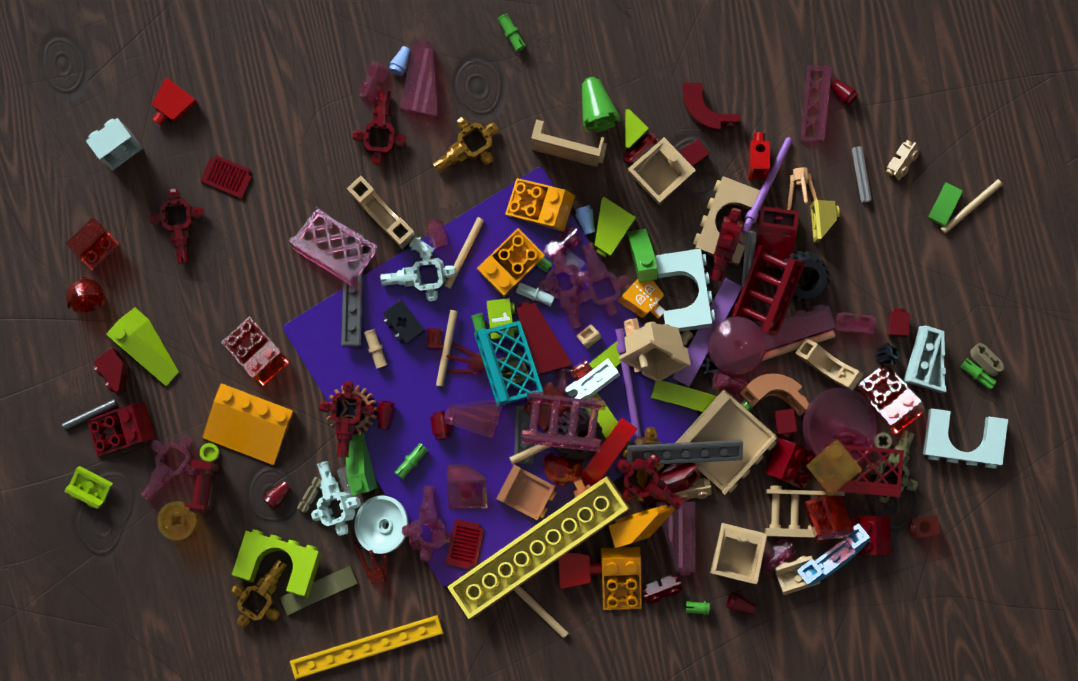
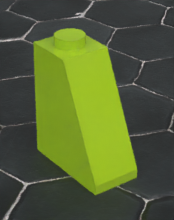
[594,197,636,258]

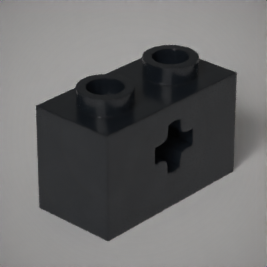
[383,299,425,345]

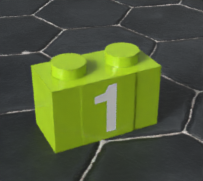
[487,298,518,341]

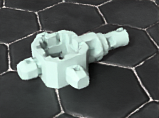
[381,247,456,301]
[311,461,361,536]

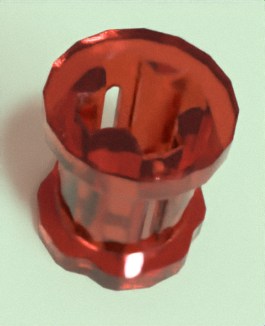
[426,328,444,349]
[568,358,592,382]

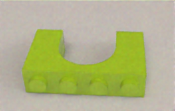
[232,529,322,599]

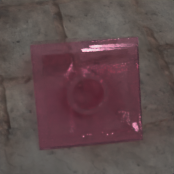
[447,464,487,509]

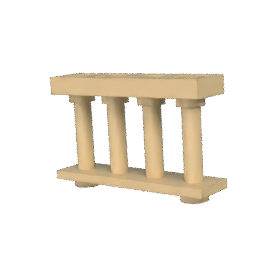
[764,486,845,538]

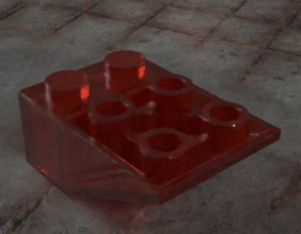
[221,316,290,387]
[856,364,925,434]

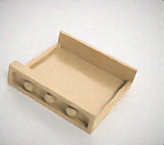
[531,119,607,167]
[675,390,777,495]

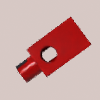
[152,77,197,126]
[748,132,770,180]
[559,553,602,589]

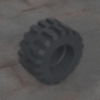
[778,251,830,302]
[550,409,603,462]

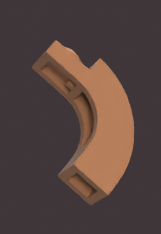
[740,374,811,416]

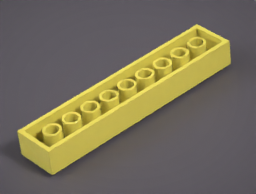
[448,476,631,619]

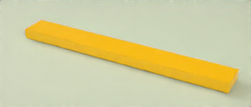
[290,615,443,680]

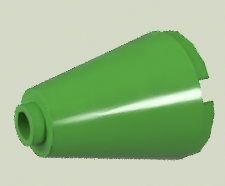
[582,77,620,132]

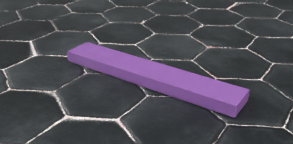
[672,278,742,388]

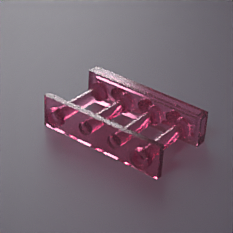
[521,391,606,452]

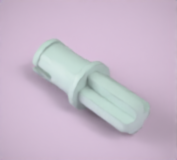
[516,283,555,307]

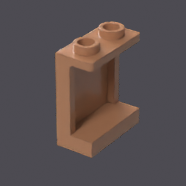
[496,465,557,521]

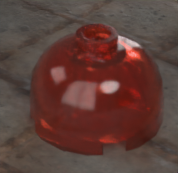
[66,277,105,312]
[543,453,583,486]

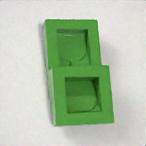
[928,182,962,227]

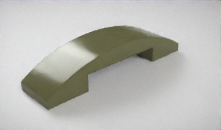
[280,566,358,615]

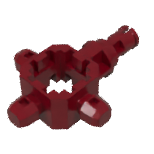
[352,90,407,165]
[150,189,204,264]
[710,208,743,281]
[319,381,374,458]
[617,454,685,510]

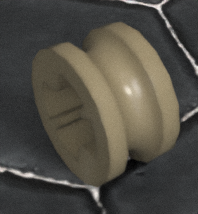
[874,433,892,449]

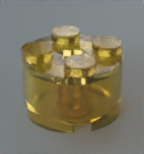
[158,501,199,540]

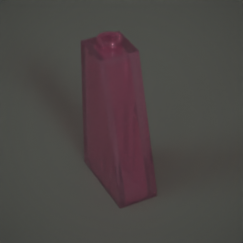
[400,40,438,119]
[656,502,696,575]

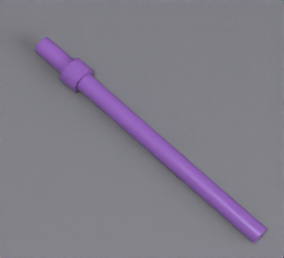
[741,137,793,235]
[615,328,642,440]

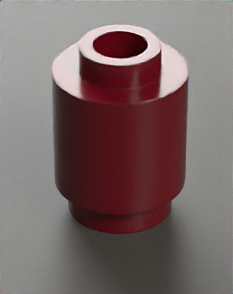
[430,411,452,440]

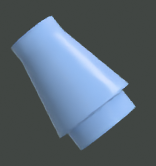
[389,46,412,76]
[575,205,595,234]

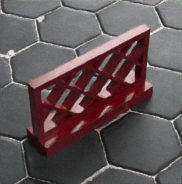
[822,443,904,497]

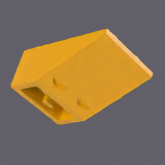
[505,178,575,232]
[477,228,545,298]
[609,504,676,548]
[601,547,642,610]

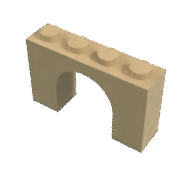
[347,176,416,250]
[693,176,760,266]

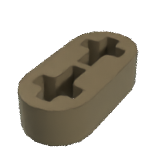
[970,343,1004,376]

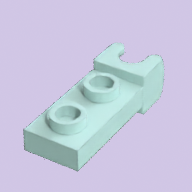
[565,359,620,407]

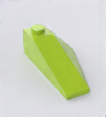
[106,307,179,386]

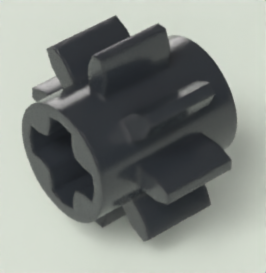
[875,342,899,368]
[701,355,725,379]

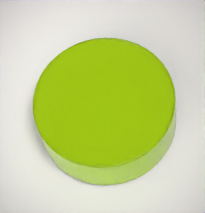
[200,443,220,463]

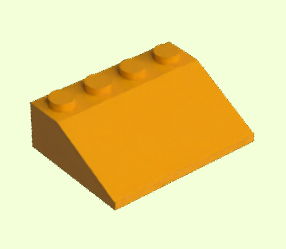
[202,383,295,465]

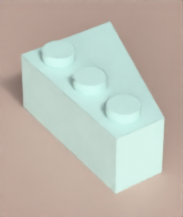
[904,326,946,392]

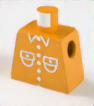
[617,279,666,319]

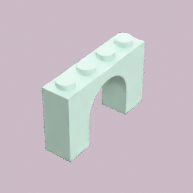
[655,249,715,332]
[923,409,1008,469]

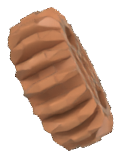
[327,385,377,436]

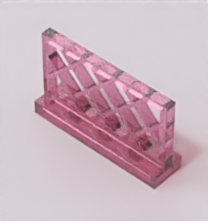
[289,208,379,286]

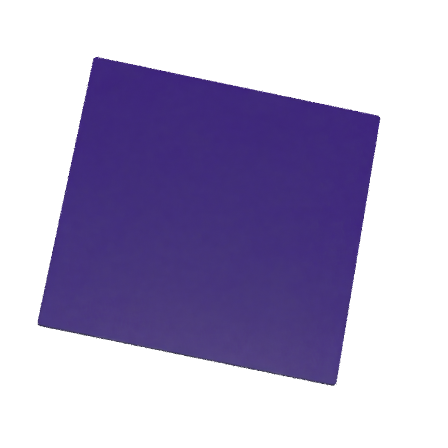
[283,167,699,586]

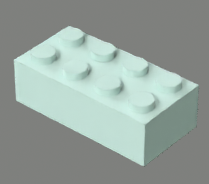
[86,118,143,171]

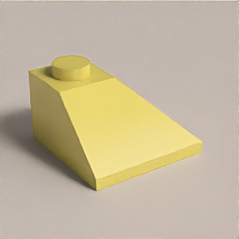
[810,200,840,243]

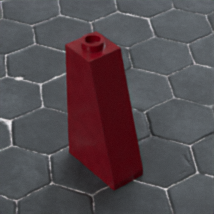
[516,301,572,375]

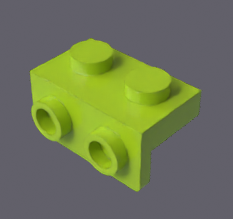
[65,466,113,509]

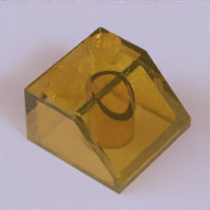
[806,439,862,496]

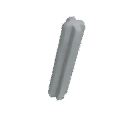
[852,146,872,203]
[742,231,757,287]

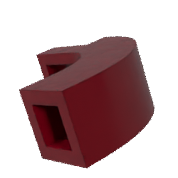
[682,82,740,132]

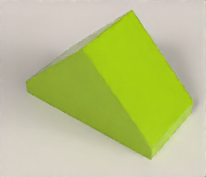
[625,109,649,150]

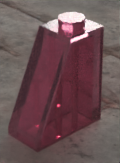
[445,399,502,438]

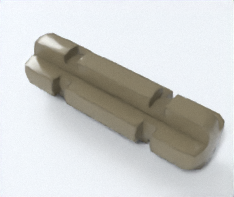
[297,477,322,513]

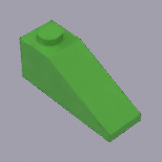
[627,228,658,282]
[346,432,378,495]

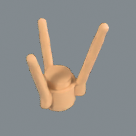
[787,167,818,210]

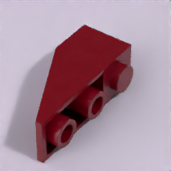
[643,463,701,504]

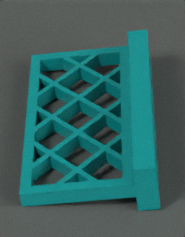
[475,321,543,407]

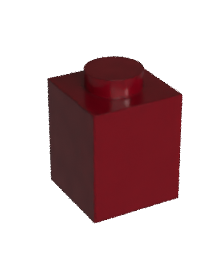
[679,138,709,167]
[887,308,910,337]
[773,409,797,438]

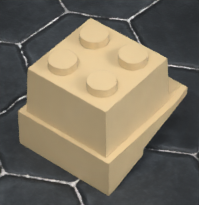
[627,137,696,205]
[619,322,691,382]
[710,523,767,584]

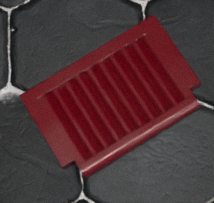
[200,155,252,199]
[445,519,484,569]

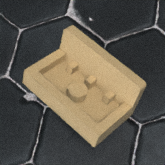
[775,556,820,595]

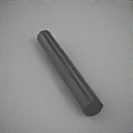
[62,399,117,430]

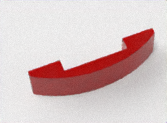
[579,417,638,487]

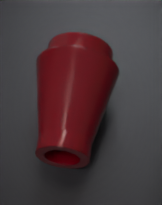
[830,79,859,106]
[377,400,396,429]
[263,481,291,510]
[726,593,756,615]

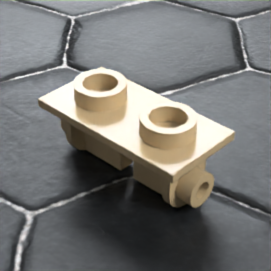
[886,140,920,181]
[674,477,712,502]

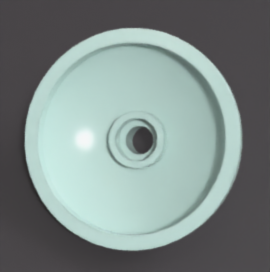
[355,496,409,554]

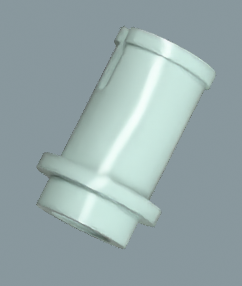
[409,236,434,253]

